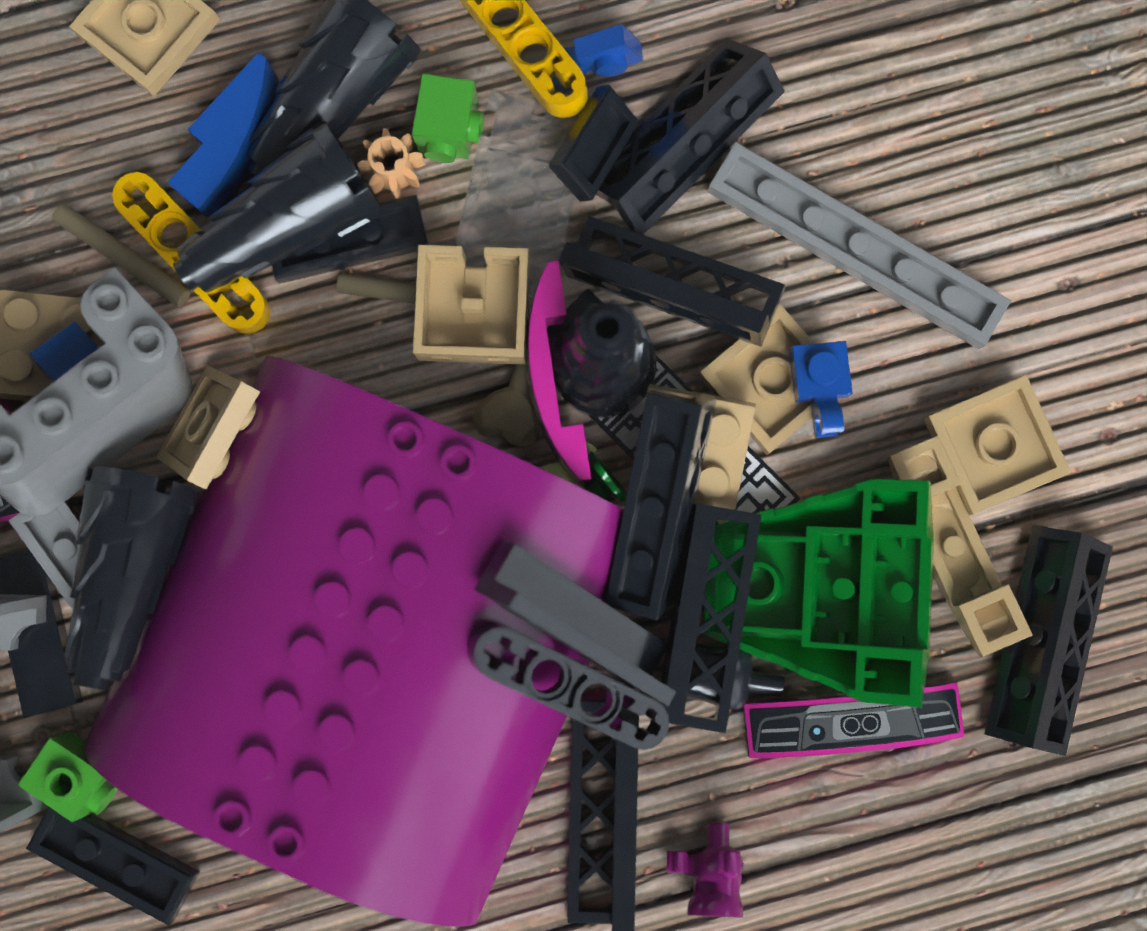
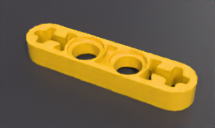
[460,0,588,118]
[112,172,271,334]

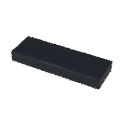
[272,195,429,284]
[0,550,83,718]
[26,806,200,926]

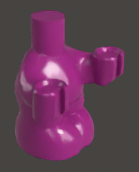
[666,823,744,918]

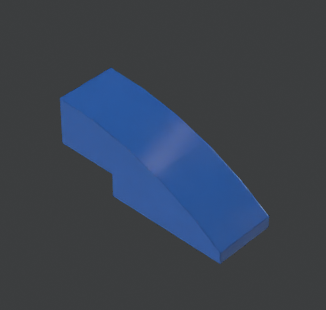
[167,52,279,218]

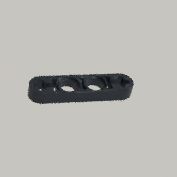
[467,622,669,750]

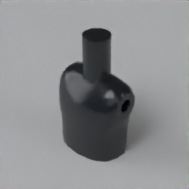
[687,643,784,710]

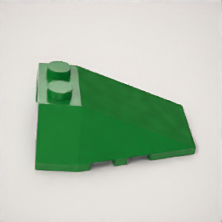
[703,479,934,708]

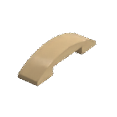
[887,435,1032,657]

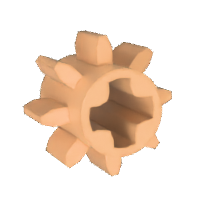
[357,128,425,199]

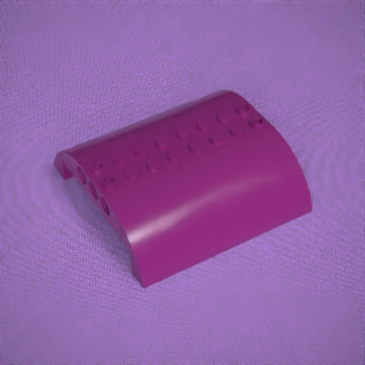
[84,356,624,926]

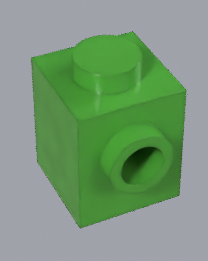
[412,74,484,163]
[18,732,118,822]

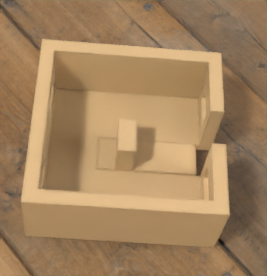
[413,245,530,365]

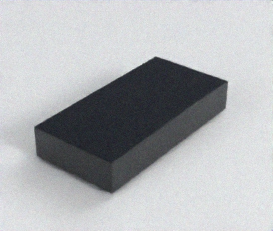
[548,84,639,202]

